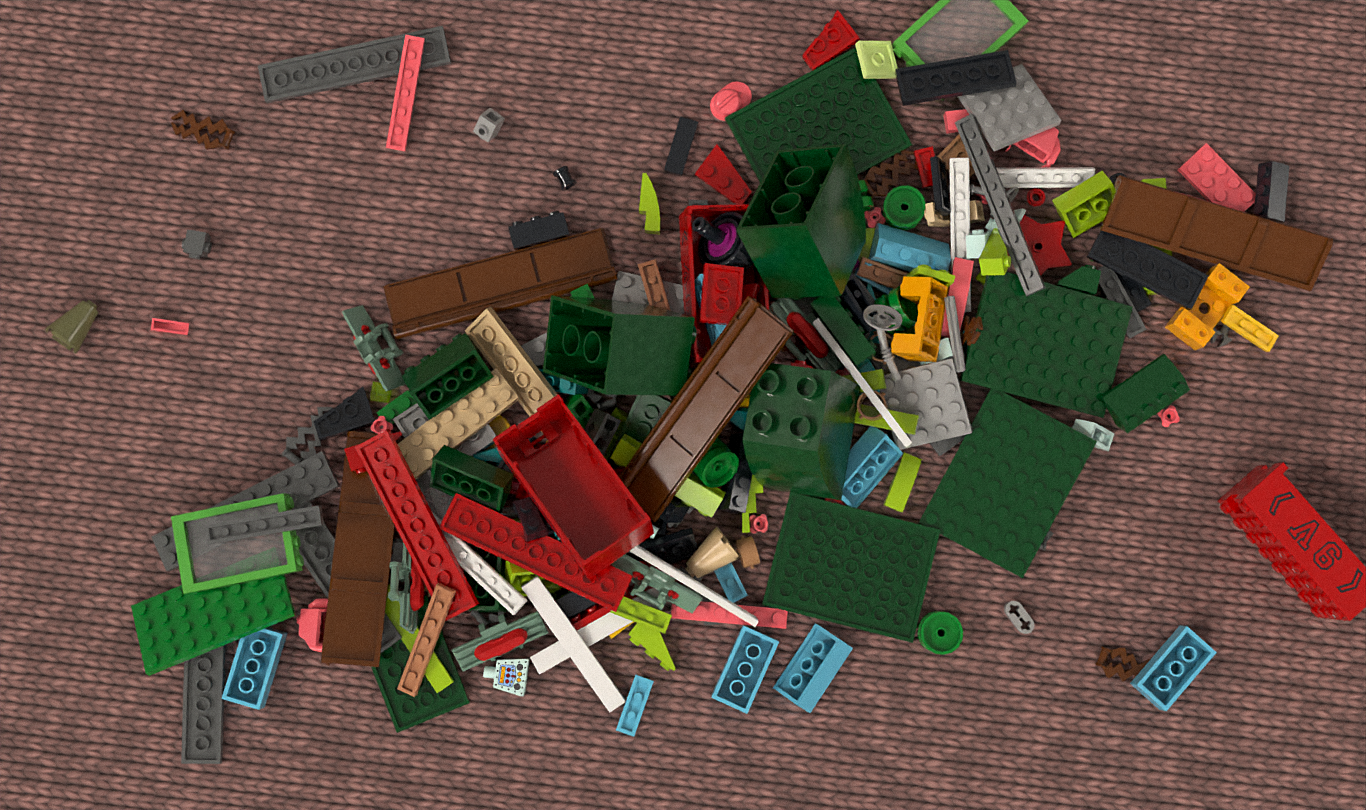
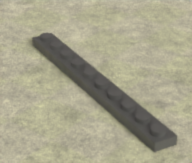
[955,114,1046,296]

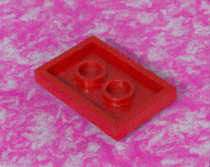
[700,263,744,325]

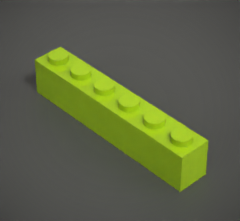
[611,434,726,518]

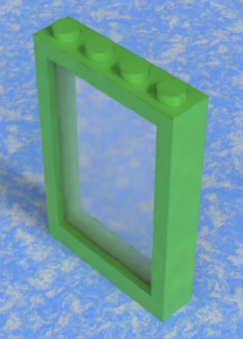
[892,0,1028,101]
[171,493,304,594]

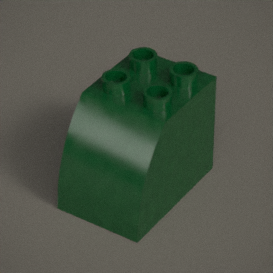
[736,144,866,300]
[543,295,697,395]
[743,363,860,500]

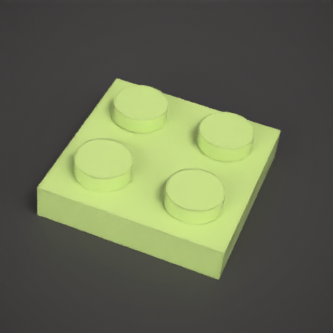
[855,41,898,79]

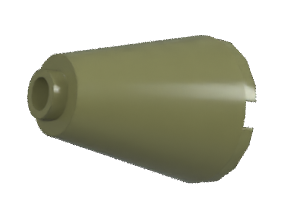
[45,300,98,354]

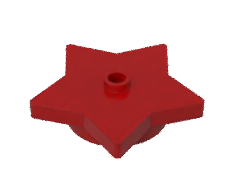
[1006,215,1072,275]

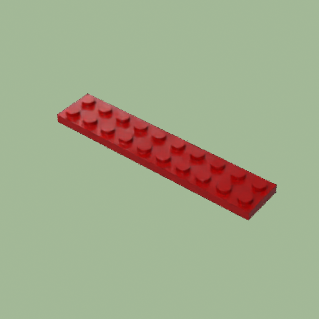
[355,429,479,621]
[439,493,633,612]

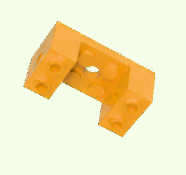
[1165,263,1250,350]
[891,276,948,362]

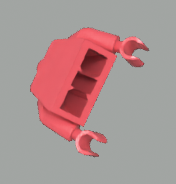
[1005,127,1061,167]
[297,598,328,652]

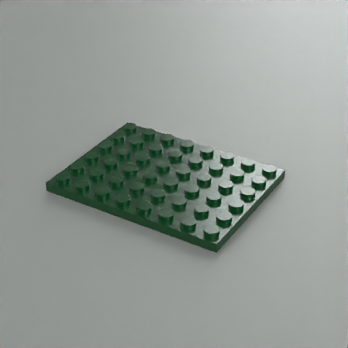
[724,48,912,183]
[960,272,1133,418]
[919,389,1097,578]
[762,492,940,643]

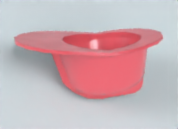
[710,81,752,121]

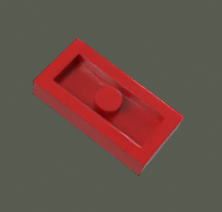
[913,146,935,188]

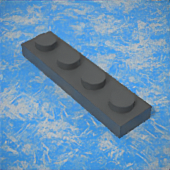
[1096,266,1147,339]

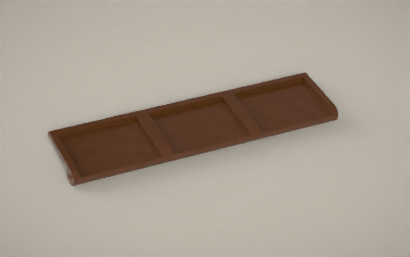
[1100,175,1333,291]
[383,228,618,340]
[618,296,794,522]
[320,431,404,667]

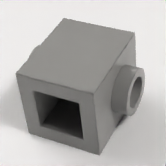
[473,108,505,142]

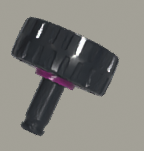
[692,211,754,273]

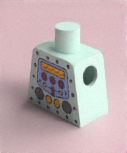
[483,658,530,696]

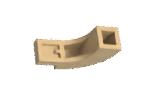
[924,200,985,227]

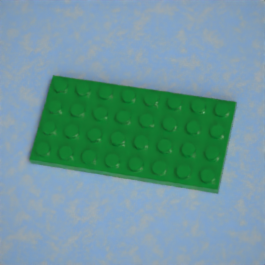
[131,547,296,676]

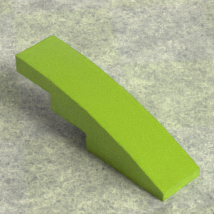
[742,474,763,533]

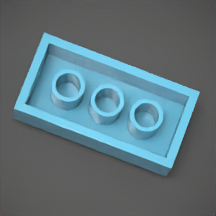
[711,625,779,714]
[1130,625,1217,711]
[222,627,288,710]

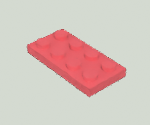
[1178,143,1256,212]

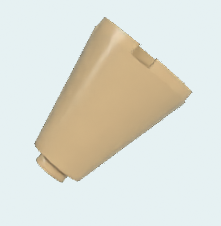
[685,527,740,578]

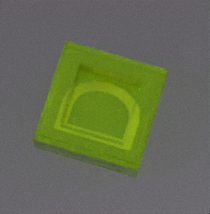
[370,381,392,403]

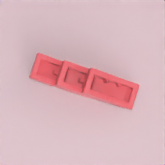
[941,257,974,338]

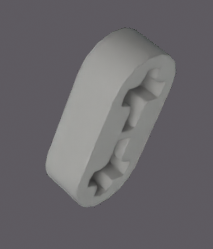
[1004,601,1034,634]

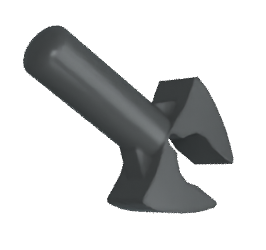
[1210,324,1232,347]

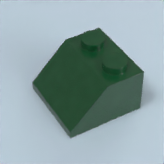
[1054,265,1101,296]

